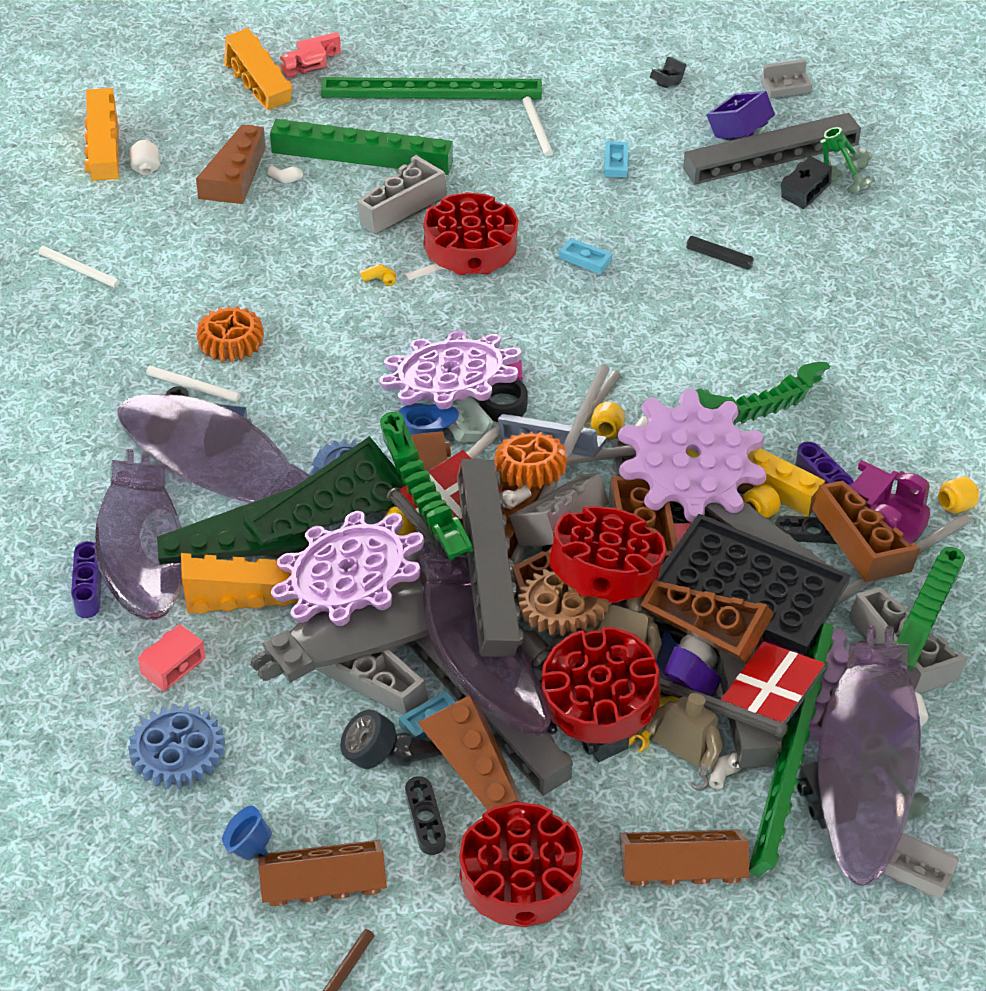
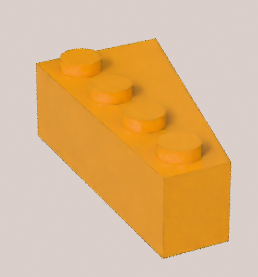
[224,28,293,110]
[85,88,119,181]
[181,553,298,614]

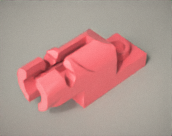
[280,32,341,78]

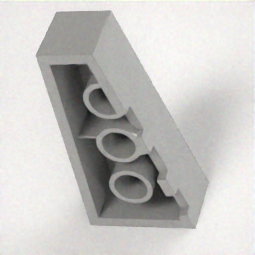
[357,155,447,234]
[509,473,609,549]
[849,587,968,694]
[315,649,429,715]

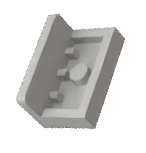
[762,59,813,98]
[883,833,959,899]

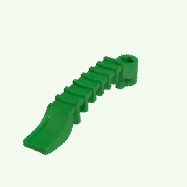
[696,362,831,426]
[380,412,473,560]
[888,547,965,671]

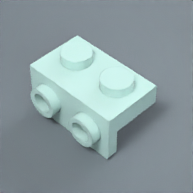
[448,396,493,443]

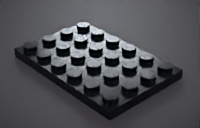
[658,514,851,654]

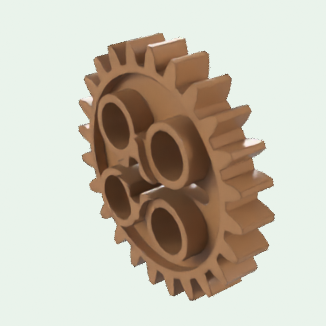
[518,569,611,636]

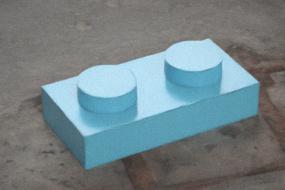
[604,141,628,178]
[559,238,612,274]
[398,690,456,739]

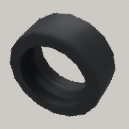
[479,379,528,422]

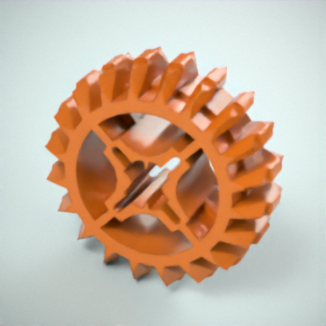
[196,305,264,363]
[494,431,567,490]

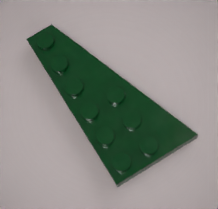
[243,436,406,545]
[157,488,309,565]

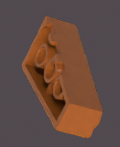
[417,695,524,811]

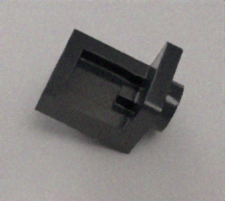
[649,56,687,88]

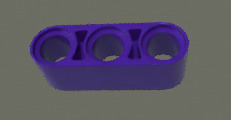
[795,441,854,485]
[71,541,102,618]
[663,646,722,697]

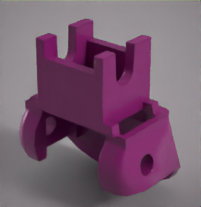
[847,460,930,544]

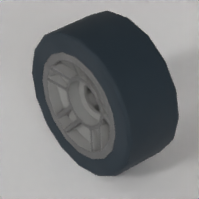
[340,709,396,769]

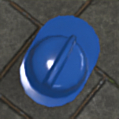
[399,403,459,437]
[222,805,272,860]

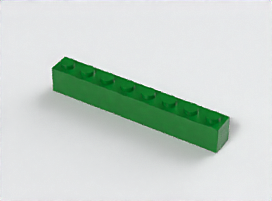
[270,119,453,175]

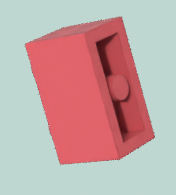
[138,624,206,691]

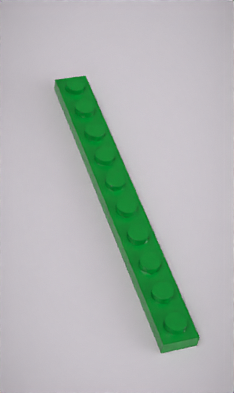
[321,77,542,99]
[749,622,834,877]

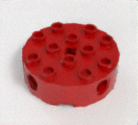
[423,192,519,275]
[549,506,666,603]
[542,627,661,743]
[459,802,583,927]

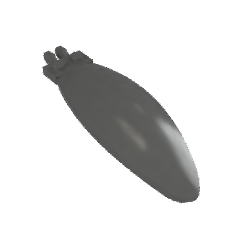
[250,576,475,683]

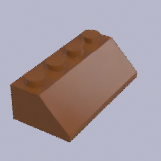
[619,829,749,886]
[258,840,387,906]

